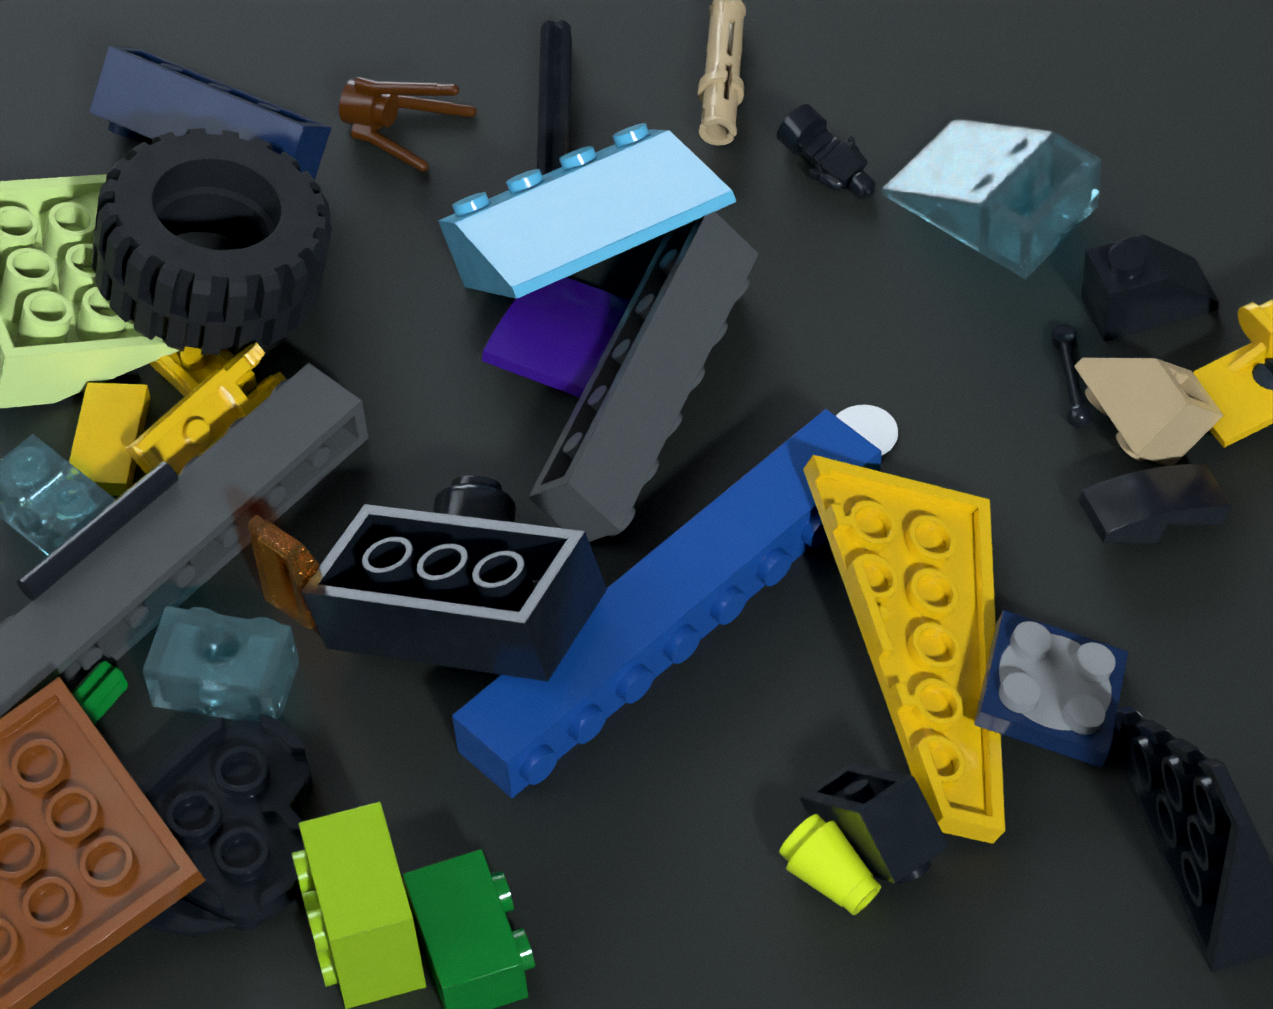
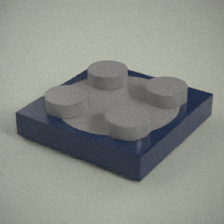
[974,610,1128,767]

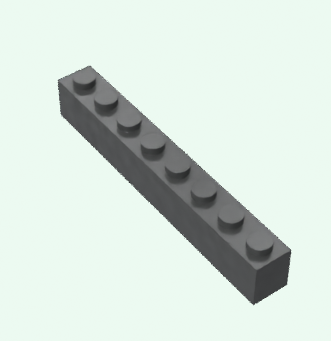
[0,363,369,718]

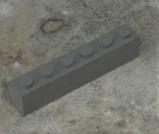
[528,212,759,542]

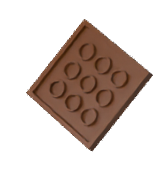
[0,677,206,1009]

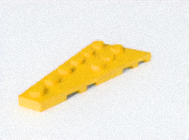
[803,455,1005,844]

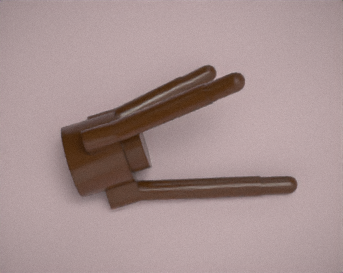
[339,77,477,172]

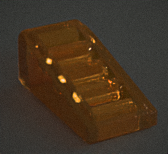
[248,515,320,630]

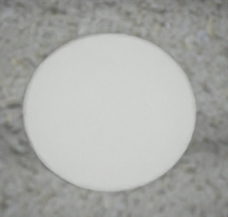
[836,405,898,456]

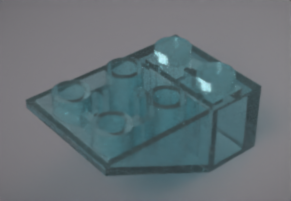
[882,119,1102,280]

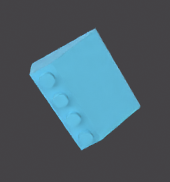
[438,123,736,299]

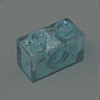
[0,434,115,556]
[142,606,299,721]

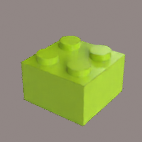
[292,801,426,1009]

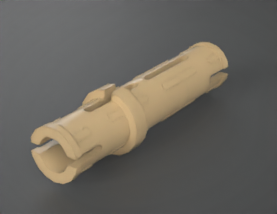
[698,0,746,146]

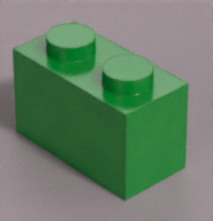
[402,849,535,1009]

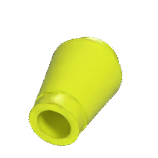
[779,814,881,915]

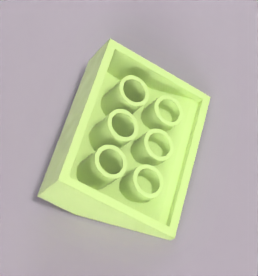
[0,174,180,408]

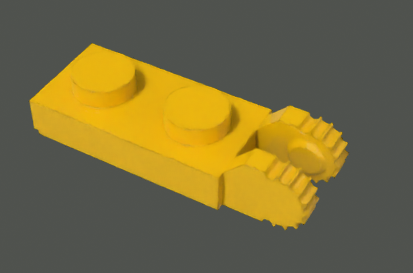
[126,342,286,476]

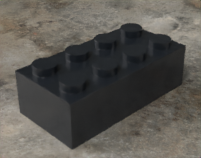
[301,504,607,682]

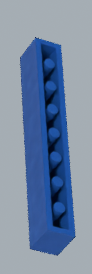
[452,409,881,799]

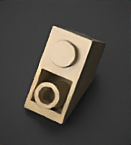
[1074,358,1224,466]

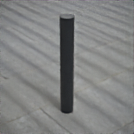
[17,461,179,601]

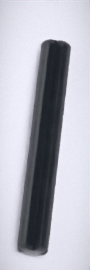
[537,19,572,175]

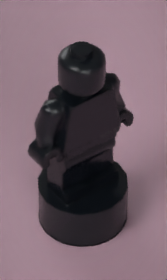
[777,104,876,198]

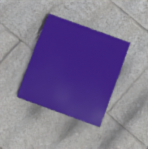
[482,277,631,397]

